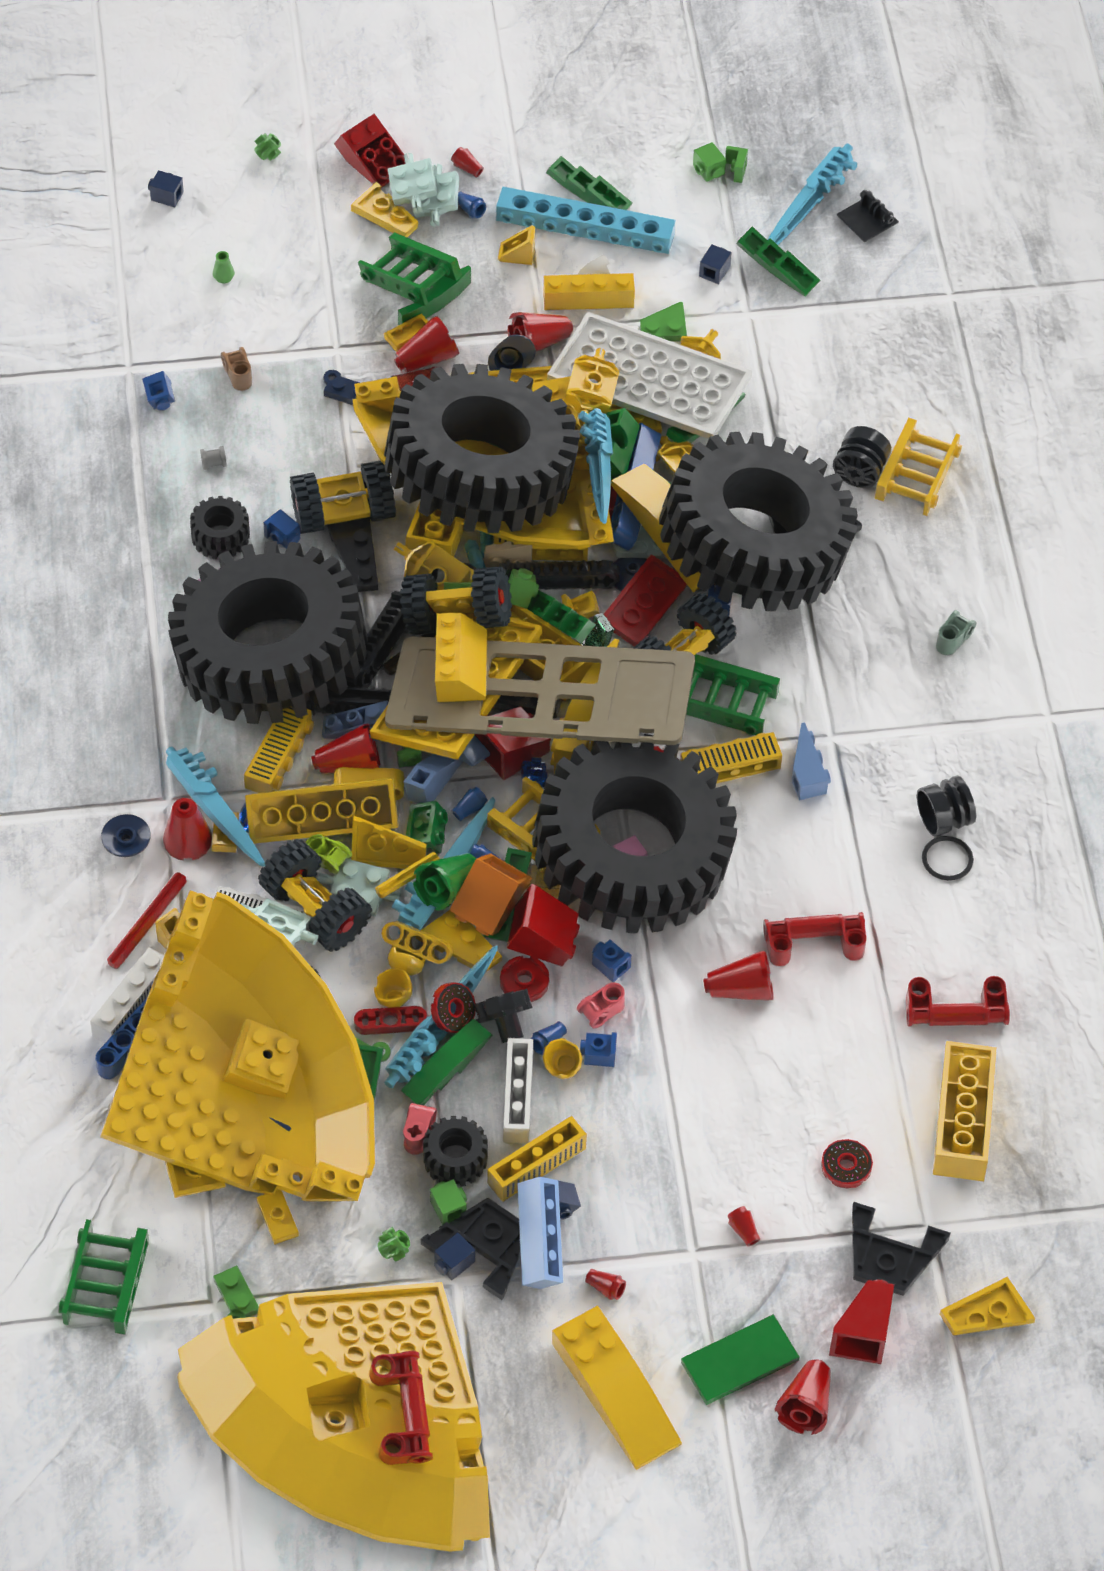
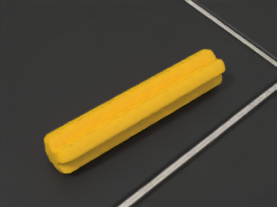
[375,852,439,898]

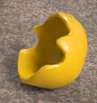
[387,945,425,976]
[374,968,413,1007]
[542,1038,583,1079]

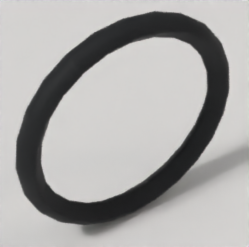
[922,836,974,881]

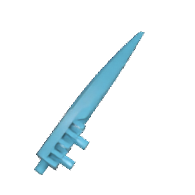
[768,143,857,245]
[578,408,613,524]
[166,747,266,867]
[392,797,496,935]
[384,946,498,1088]

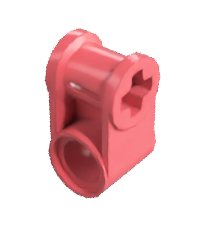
[577,982,625,1029]
[403,1103,437,1155]

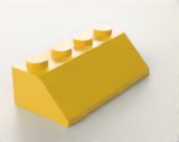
[435,613,487,702]

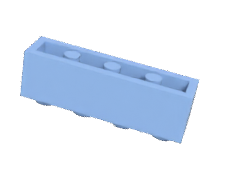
[518,1177,563,1289]

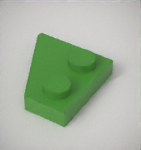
[640,302,687,342]

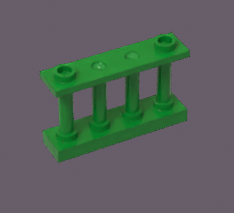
[358,232,462,306]
[686,654,780,735]
[58,1219,149,1335]

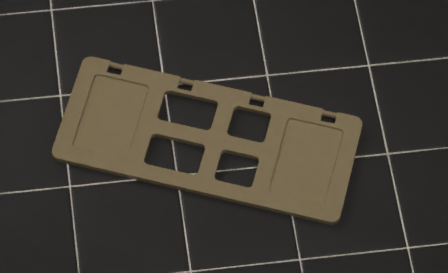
[385,636,695,745]

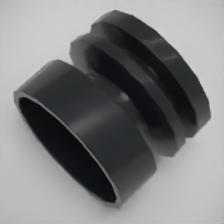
[832,426,892,488]
[916,775,976,837]

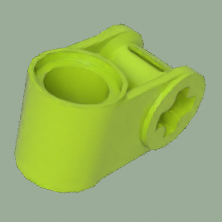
[306,834,352,874]

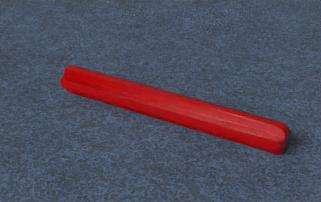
[107,872,187,969]

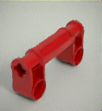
[763,912,867,966]
[906,976,1010,1027]
[369,1351,433,1465]

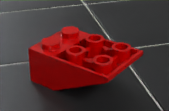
[334,113,405,188]

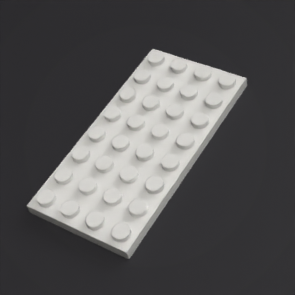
[547,312,752,439]

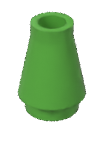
[212,251,235,284]

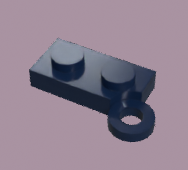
[323,370,360,405]

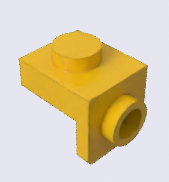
[561,590,600,619]

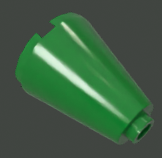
[413,853,476,911]

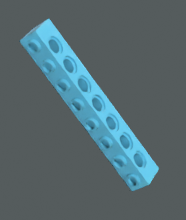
[496,187,676,254]

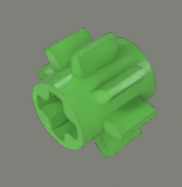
[254,133,281,161]
[377,1227,410,1262]

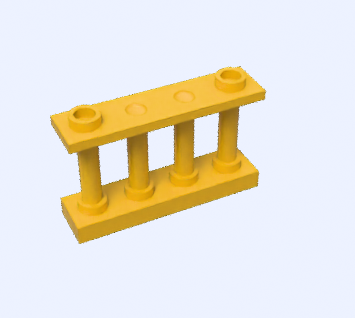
[875,417,962,516]
[487,776,601,861]

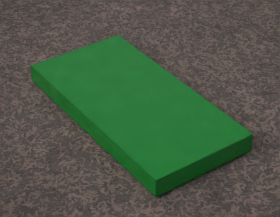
[681,1314,800,1405]

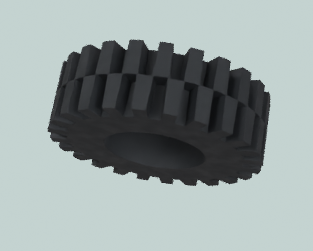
[384,364,580,533]
[659,432,858,612]
[168,541,368,724]
[532,734,737,933]

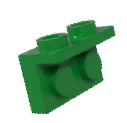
[406,800,448,854]

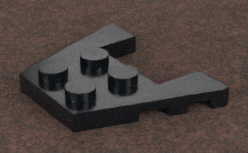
[420,1198,521,1300]
[852,1202,951,1296]

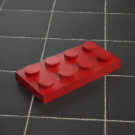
[599,554,688,647]

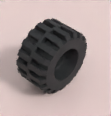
[190,496,250,560]
[423,1116,488,1187]

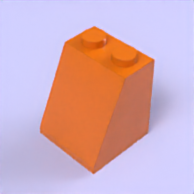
[449,853,532,936]

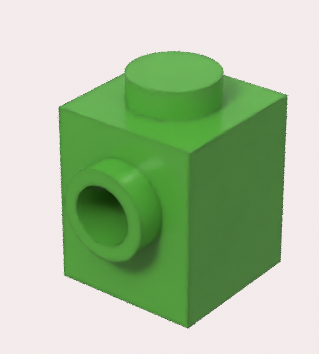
[693,142,726,182]
[508,568,539,609]
[430,1179,467,1225]

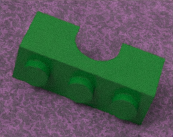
[606,408,640,480]

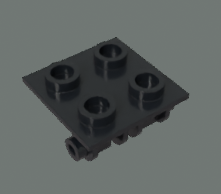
[837,190,899,242]

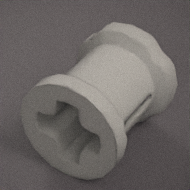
[200,446,227,470]

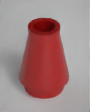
[451,147,484,178]
[727,1206,761,1247]
[585,1269,626,1300]

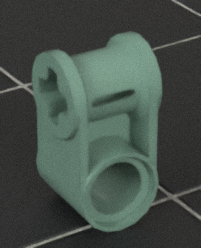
[936,610,977,655]

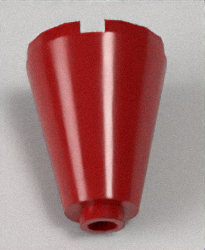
[507,312,573,352]
[394,316,460,373]
[311,723,381,774]
[163,798,212,861]
[703,951,774,1001]
[775,1359,831,1435]

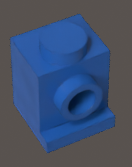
[142,371,175,410]
[263,509,301,549]
[592,939,632,982]
[580,1032,617,1067]

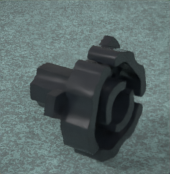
[474,989,533,1043]

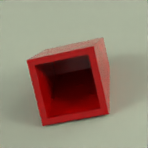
[475,707,551,781]
[507,884,580,967]
[829,1280,894,1364]

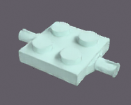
[388,153,438,213]
[413,164,459,227]
[317,859,401,917]
[241,898,318,946]

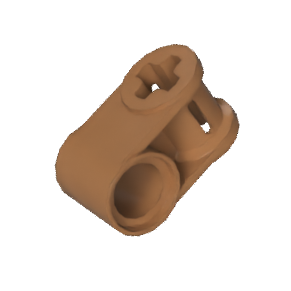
[221,347,252,391]

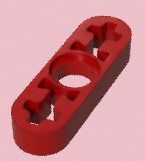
[354,1006,427,1035]

